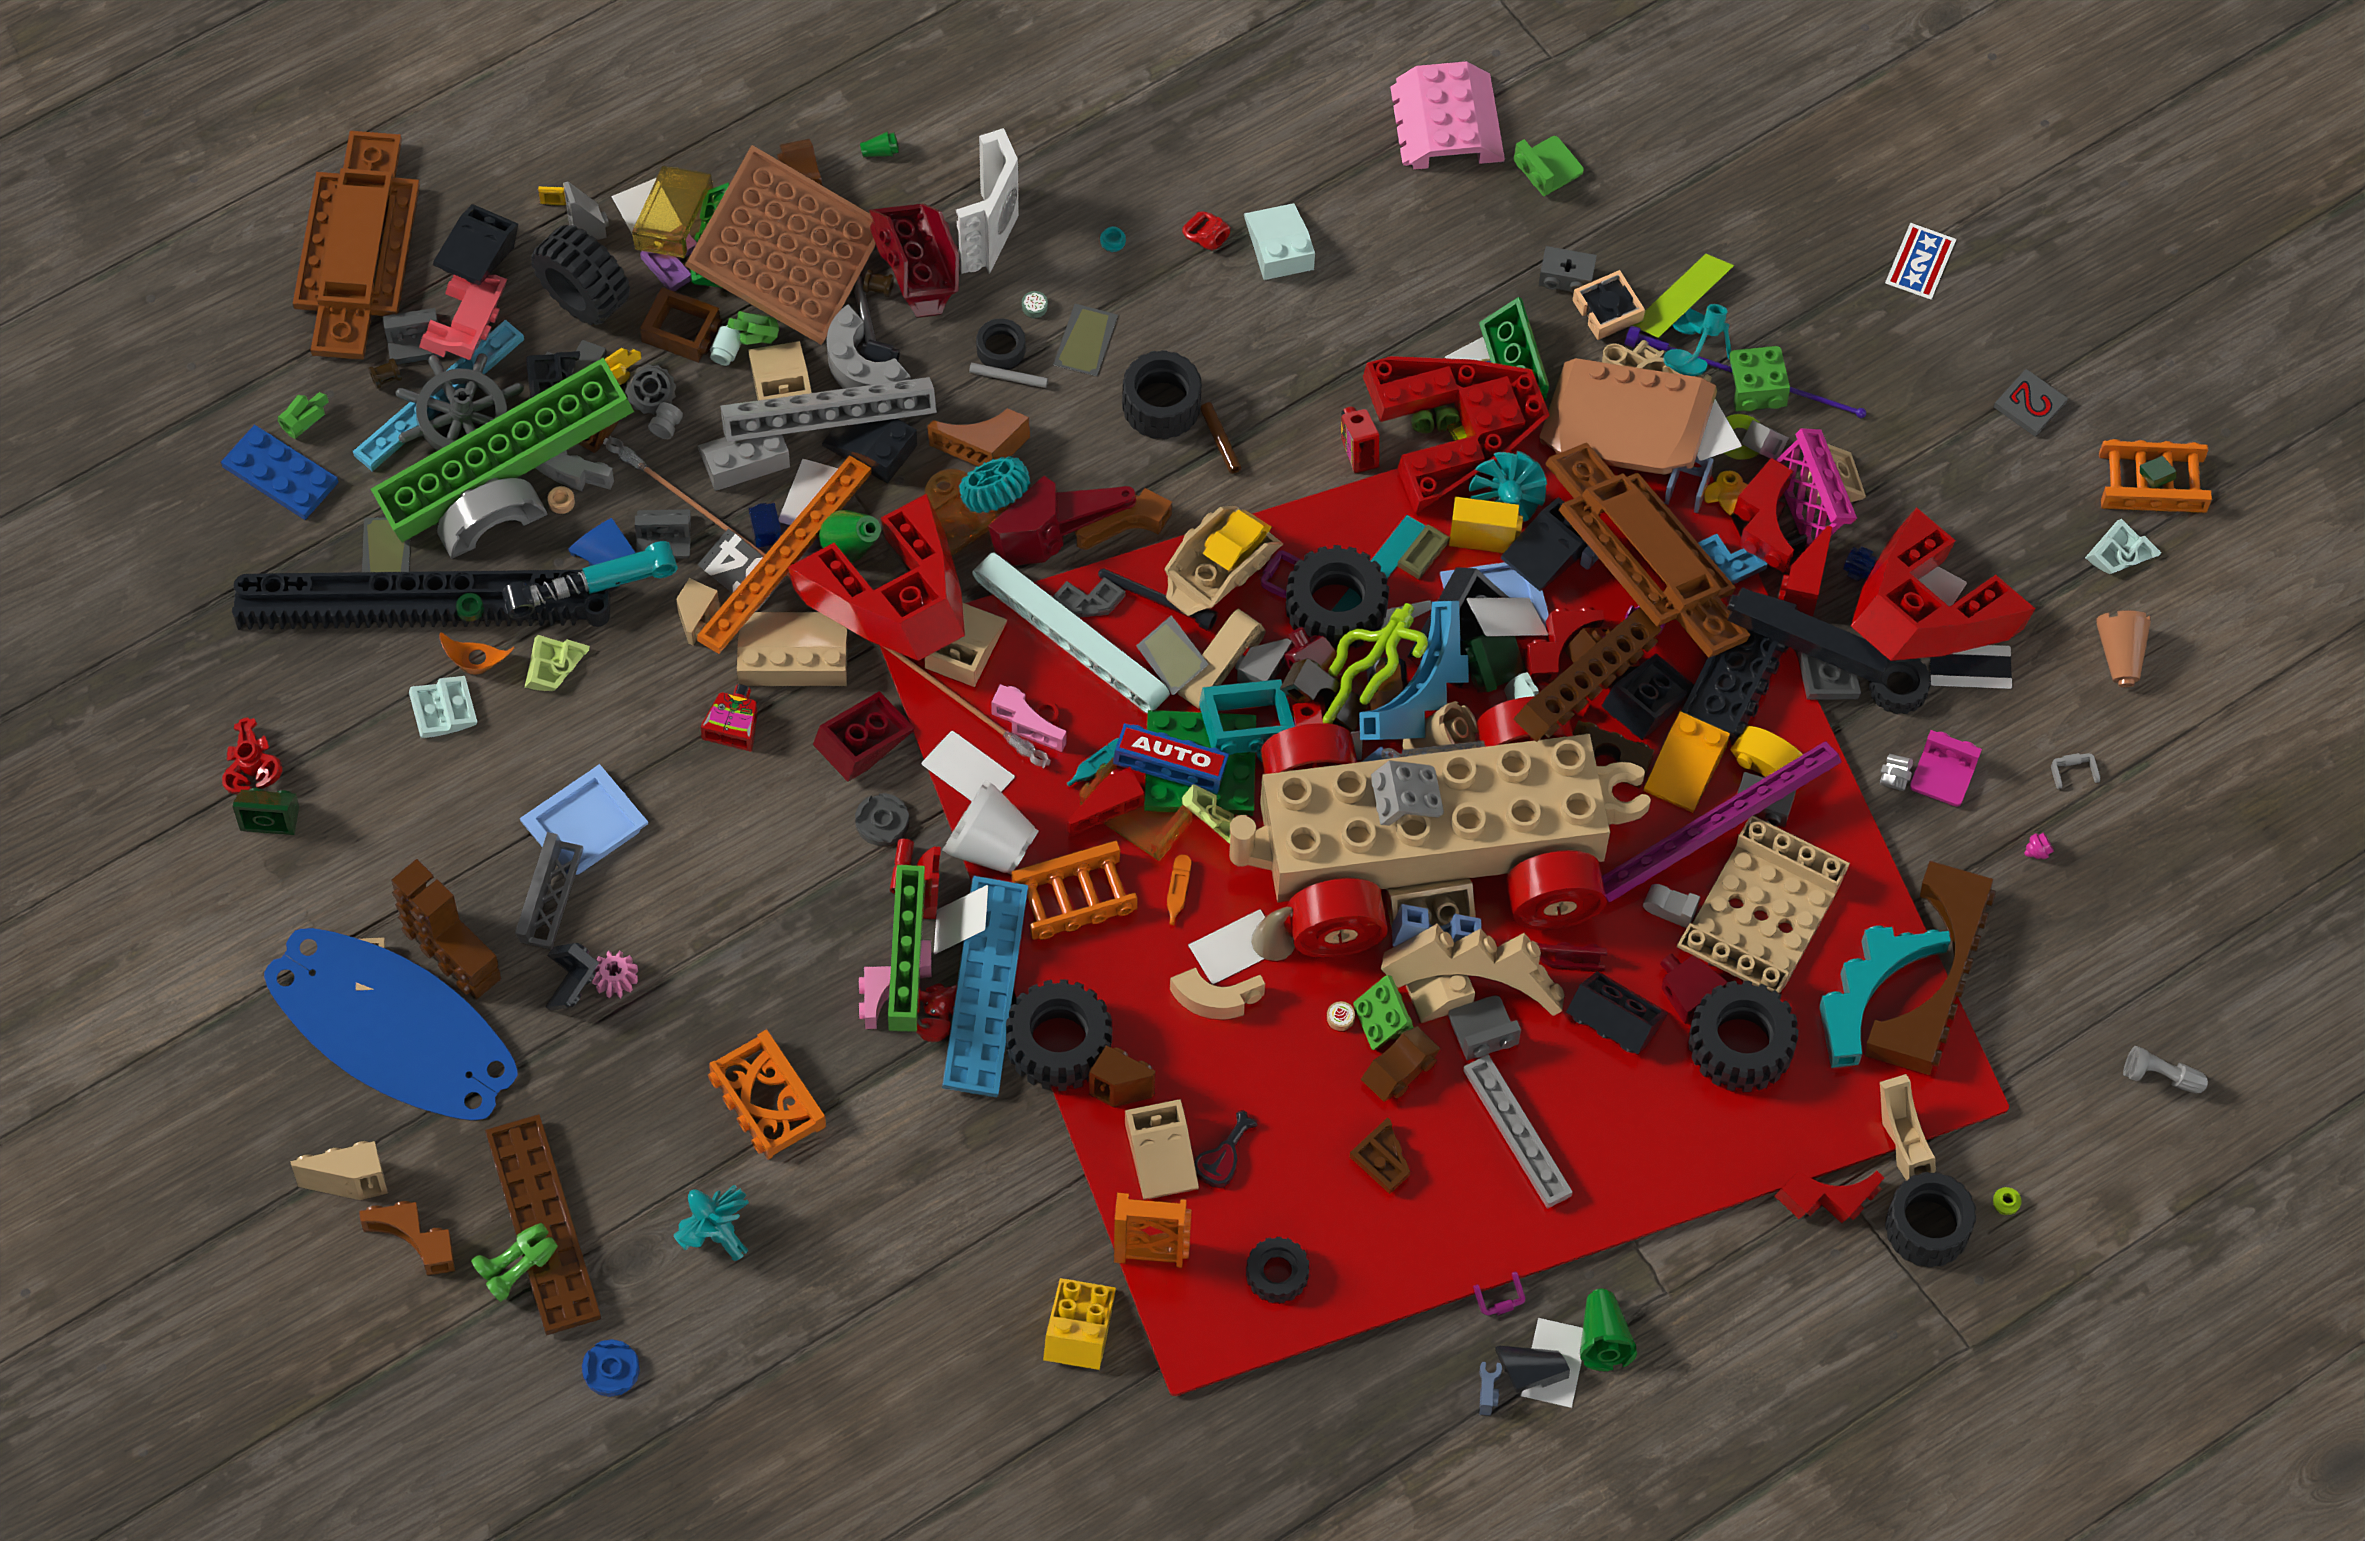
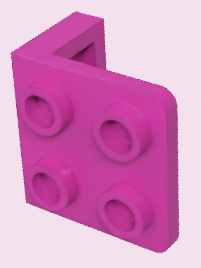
[1910,730,1982,807]

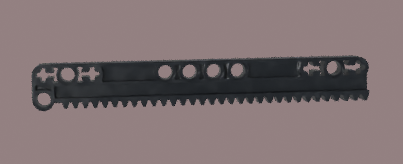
[232,570,611,630]

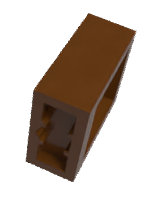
[640,287,722,363]

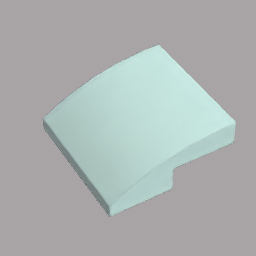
[409,676,477,738]

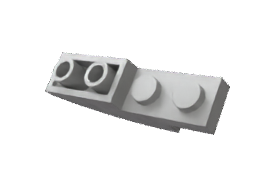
[535,450,614,491]

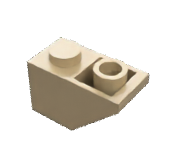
[676,578,721,645]

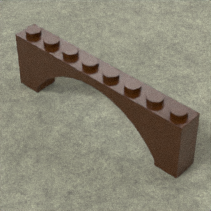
[1865,861,1996,1075]

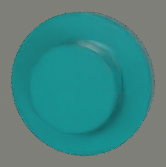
[1100,227,1126,252]

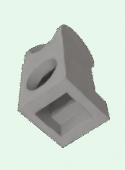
[1643,884,1700,928]

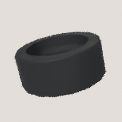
[976,318,1026,370]

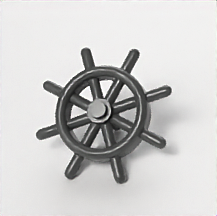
[396,353,524,450]

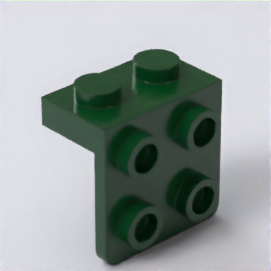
[1461,633,1526,693]

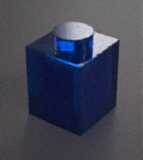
[749,503,782,548]

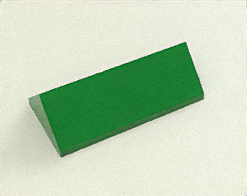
[1479,297,1549,401]

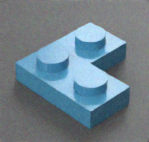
[1698,534,1767,585]

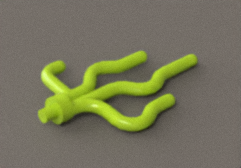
[1323,603,1428,724]

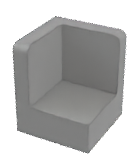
[1742,420,1789,460]

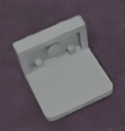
[1371,760,1444,826]

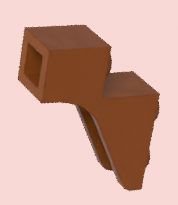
[1075,488,1172,550]

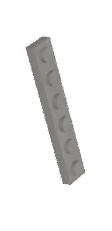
[1463,1055,1573,1209]

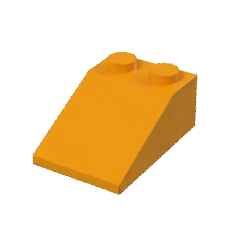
[1644,711,1730,813]

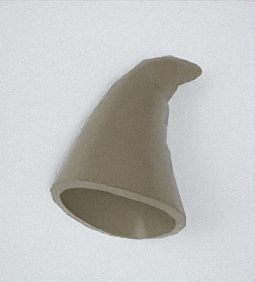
[1251,907,1295,961]

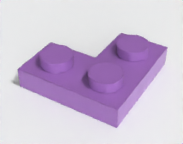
[640,226,697,291]

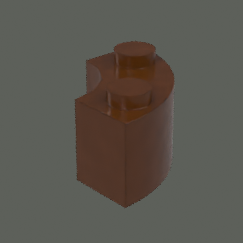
[777,139,823,186]
[1361,1026,1440,1102]

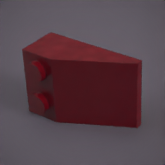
[813,691,915,782]

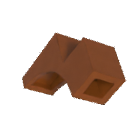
[359,1201,455,1275]

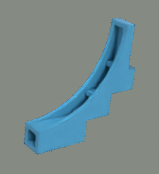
[1359,601,1469,740]

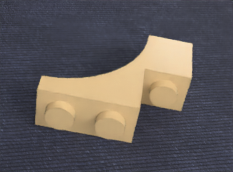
[1880,1074,1936,1181]

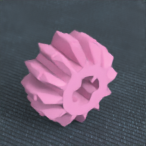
[592,950,638,998]

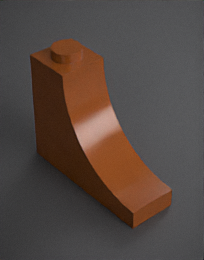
[928,408,1030,467]

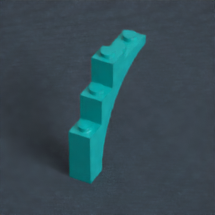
[1819,926,1951,1068]

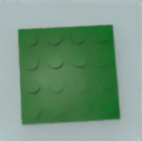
[1144,710,1256,816]

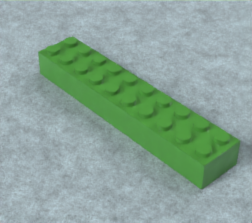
[371,358,634,543]

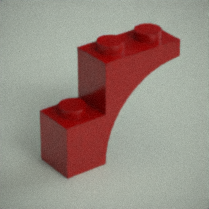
[1523,607,1605,683]
[1775,1170,1885,1223]

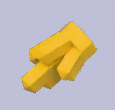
[605,348,641,385]

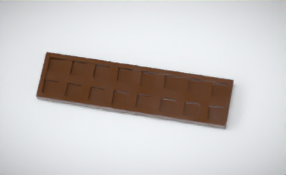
[485,1114,601,1336]

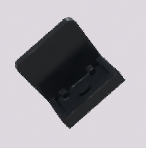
[546,943,599,1011]

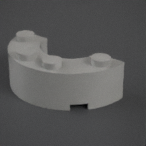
[827,305,911,389]
[437,478,548,559]

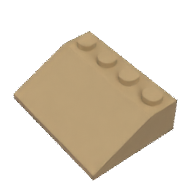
[737,612,848,686]

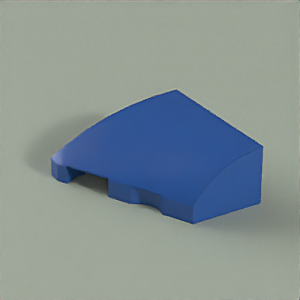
[568,518,635,566]

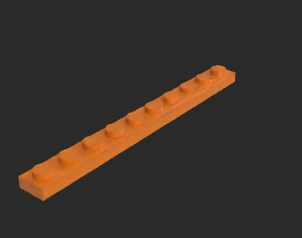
[697,455,872,654]

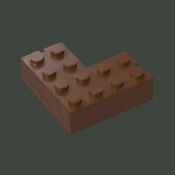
[391,859,501,1000]

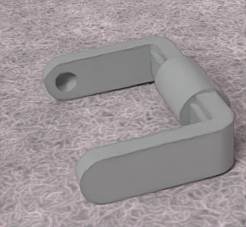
[2051,753,2100,789]

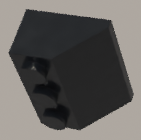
[1566,971,1668,1054]

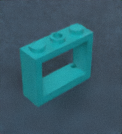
[1199,679,1295,755]

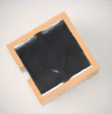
[1573,270,1645,340]

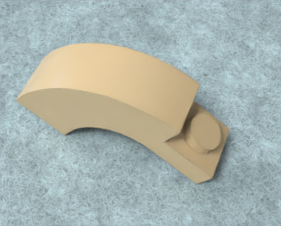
[1170,968,1265,1019]

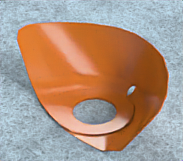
[439,633,514,674]

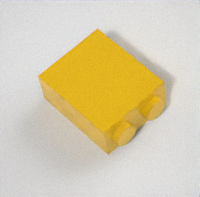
[1449,497,1523,553]

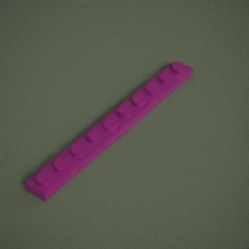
[1602,741,1841,902]

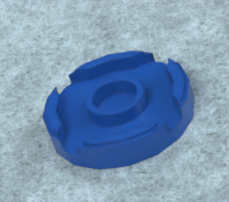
[582,1339,640,1397]

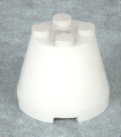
[942,780,1039,875]

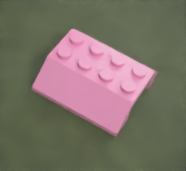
[1390,61,1505,170]

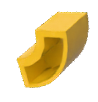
[1203,509,1271,571]
[1730,726,1803,777]

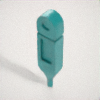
[1067,738,1119,787]

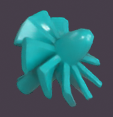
[1469,451,1547,522]
[674,1185,749,1261]

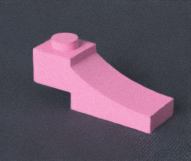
[992,684,1066,752]

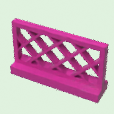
[1776,428,1857,549]

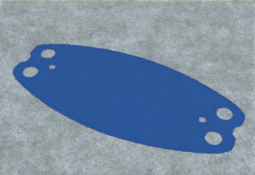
[264,928,518,1120]

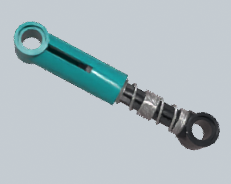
[502,541,678,619]

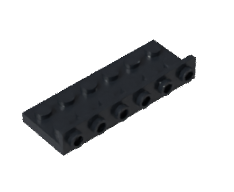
[1681,591,1798,745]

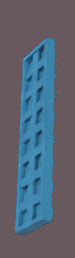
[942,876,1028,1097]

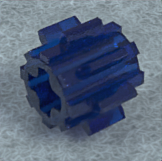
[1843,546,1877,581]

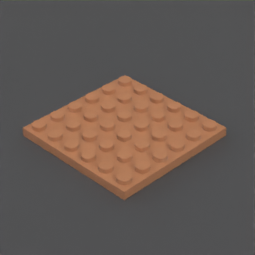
[685,145,876,345]

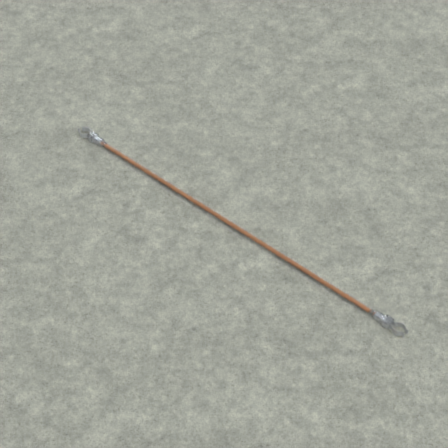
[603,436,1051,768]

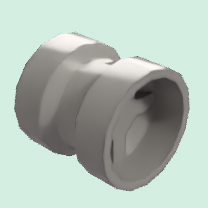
[648,402,683,439]

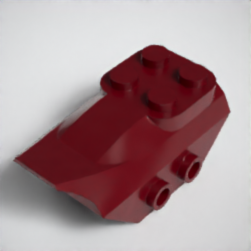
[869,203,959,318]

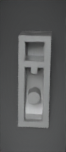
[563,182,609,240]

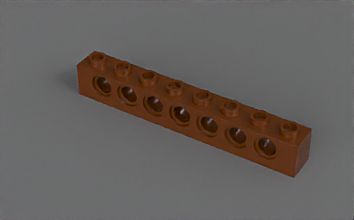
[1514,607,1663,742]

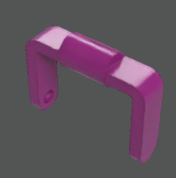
[1261,551,1301,598]
[1473,1272,1525,1315]

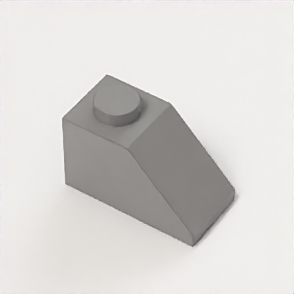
[1235,639,1292,683]

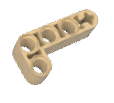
[1177,609,1265,709]

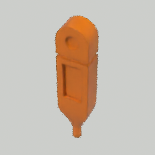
[1167,855,1191,925]

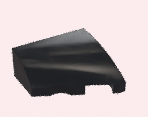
[1495,1345,1570,1393]

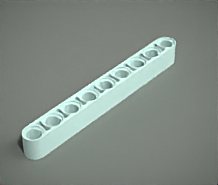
[972,553,1170,713]

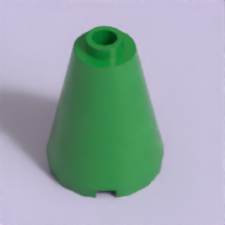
[819,510,881,563]
[1579,1288,1637,1371]

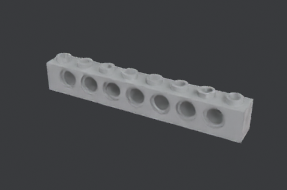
[720,377,936,442]

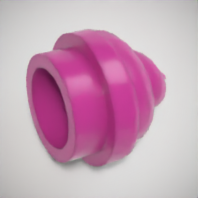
[2024,832,2054,859]

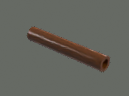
[1200,402,1242,474]

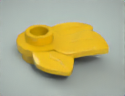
[1704,471,1748,515]

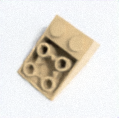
[748,341,811,401]
[925,603,1007,687]
[1125,1099,1199,1200]
[290,1141,388,1200]

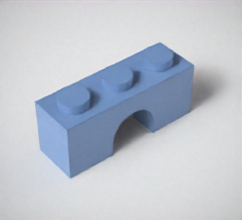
[1392,904,1482,947]

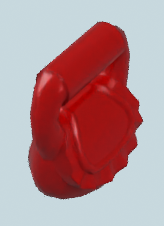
[1182,211,1230,250]

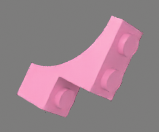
[859,940,932,1029]

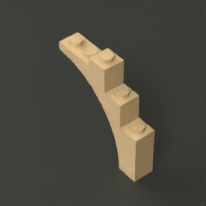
[1381,924,1564,1016]

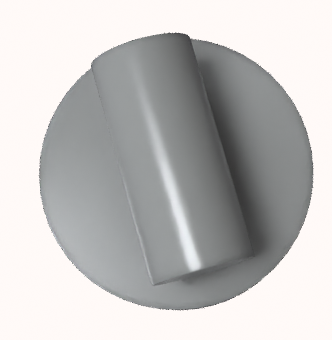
[1880,754,1913,791]

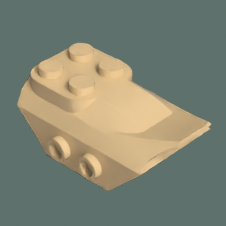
[1165,506,1283,616]

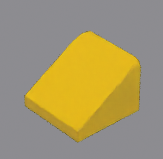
[538,186,566,205]

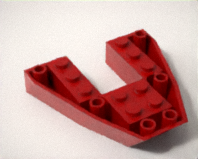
[1363,356,1550,514]
[788,493,965,661]
[1851,507,2036,661]

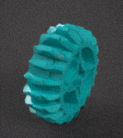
[959,456,1031,513]

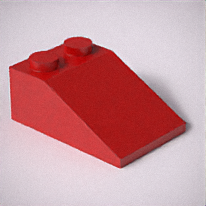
[1778,526,1832,617]

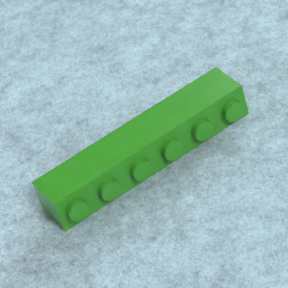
[888,865,925,1032]

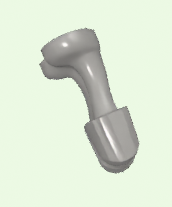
[2123,1046,2208,1093]

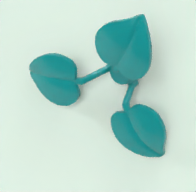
[1663,304,1731,376]

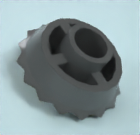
[625,364,677,415]

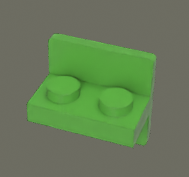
[1353,975,1414,1050]

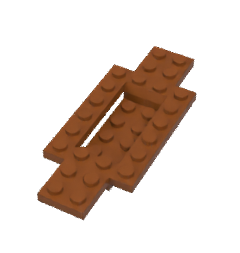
[293,131,420,360]
[1546,442,1750,658]

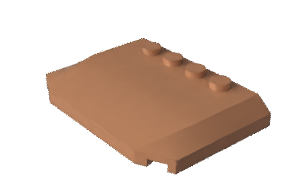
[1539,358,1717,474]

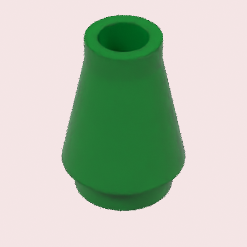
[860,131,899,158]

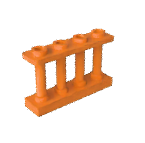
[2099,439,2212,513]
[1012,840,1137,940]

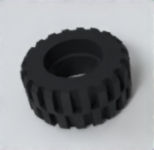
[531,225,630,325]
[1286,545,1389,650]
[1006,979,1113,1091]
[1688,980,1798,1092]

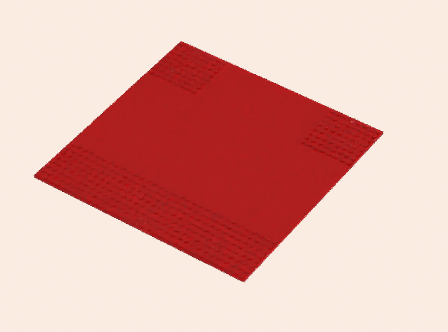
[879,423,2009,1396]

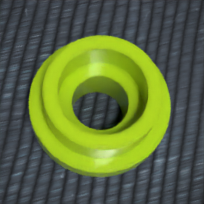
[1993,1187,2021,1215]

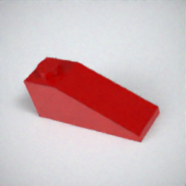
[1068,767,1145,836]

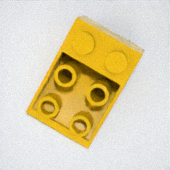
[1043,1278,1116,1370]

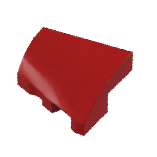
[917,846,941,919]

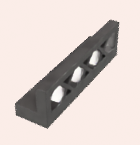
[515,832,584,949]

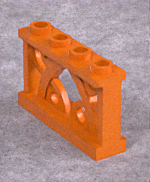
[708,1029,826,1160]
[1114,1193,1192,1267]

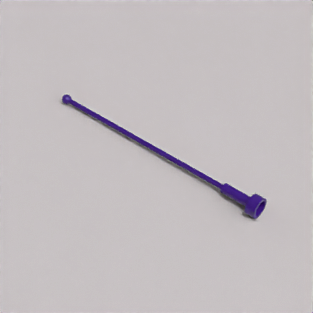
[1624,325,1866,418]

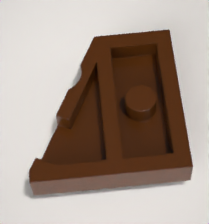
[1349,1118,1410,1194]

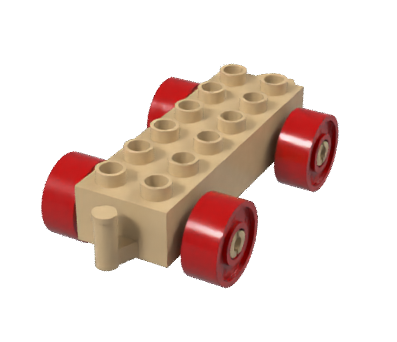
[1229,696,1651,958]

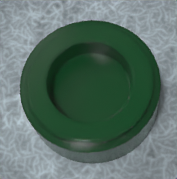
[456,593,484,621]

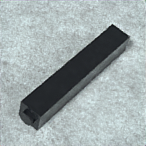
[1727,587,1888,683]

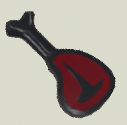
[1194,1110,1258,1188]

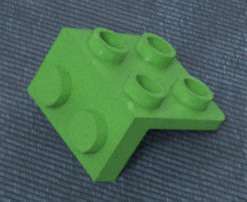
[1514,136,1584,197]
[1729,346,1790,411]

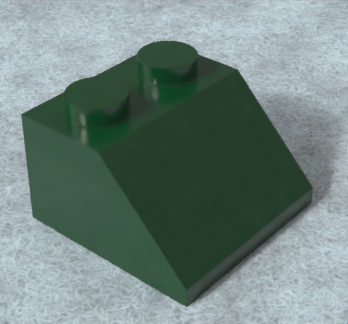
[233,788,299,835]

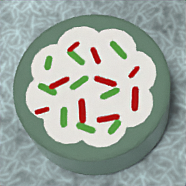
[1022,291,1048,318]

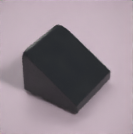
[1786,534,1808,557]

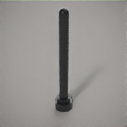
[1098,568,1218,631]

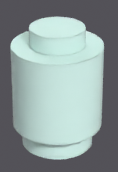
[710,325,741,366]

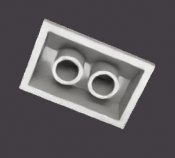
[698,434,790,491]

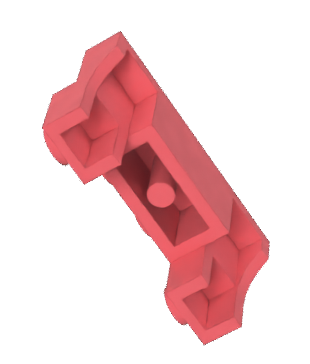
[419,275,507,360]

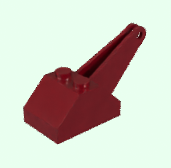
[988,476,1137,566]

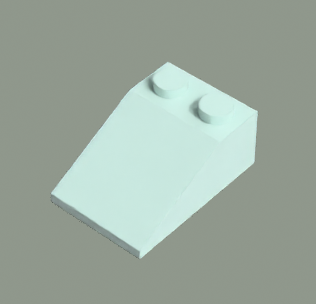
[1244,203,1315,280]

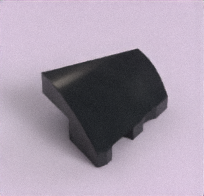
[526,351,580,399]

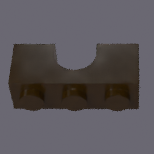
[1280,658,1368,732]
[1573,720,1654,788]

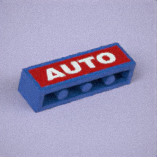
[1113,723,1229,794]

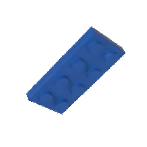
[221,424,339,520]

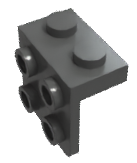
[1448,995,1521,1061]

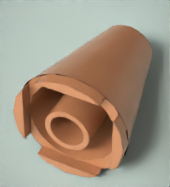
[2096,611,2151,687]

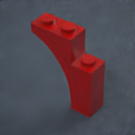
[1733,458,1794,573]

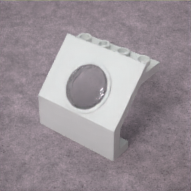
[956,128,1018,274]

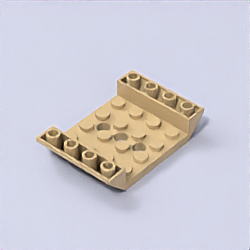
[1677,816,1850,993]

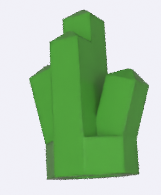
[727,311,779,345]
[278,392,329,439]

